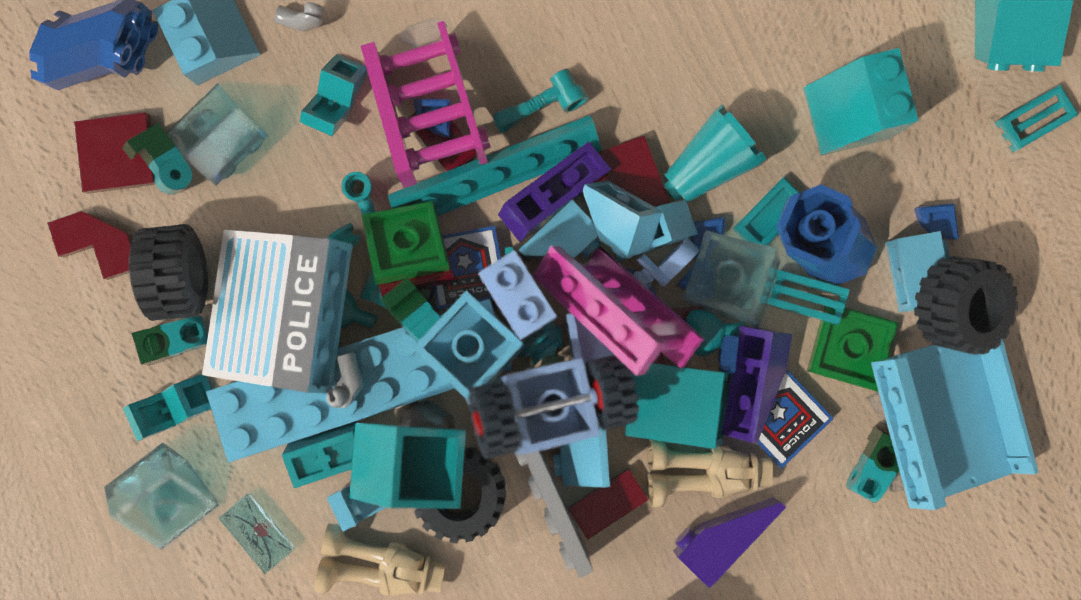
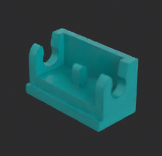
[282,421,357,489]

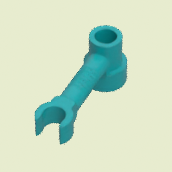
[492,69,589,133]
[341,172,376,214]

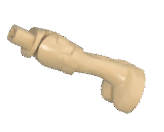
[647,439,773,508]
[314,523,446,597]

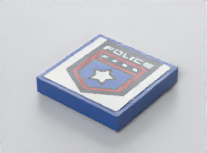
[433,226,501,310]
[756,370,834,469]

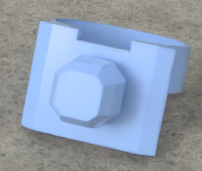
[633,238,699,289]

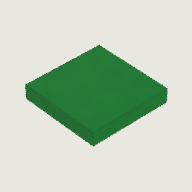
[361,201,449,285]
[806,306,898,392]

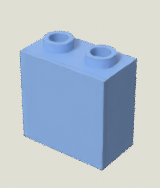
[478,250,557,341]

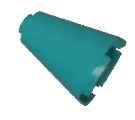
[664,104,767,202]

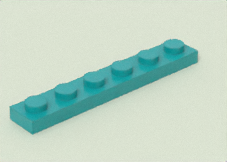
[388,115,602,216]

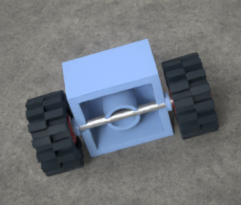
[468,355,639,459]

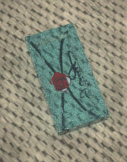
[218,493,295,574]

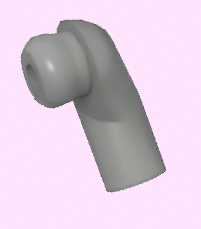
[274,1,324,31]
[326,352,363,408]

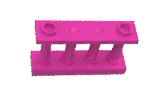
[361,21,491,188]
[533,246,704,375]

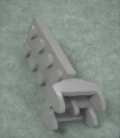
[466,365,593,578]

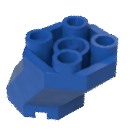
[29,0,158,90]
[775,184,877,286]

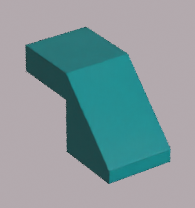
[299,54,368,136]
[123,374,212,442]

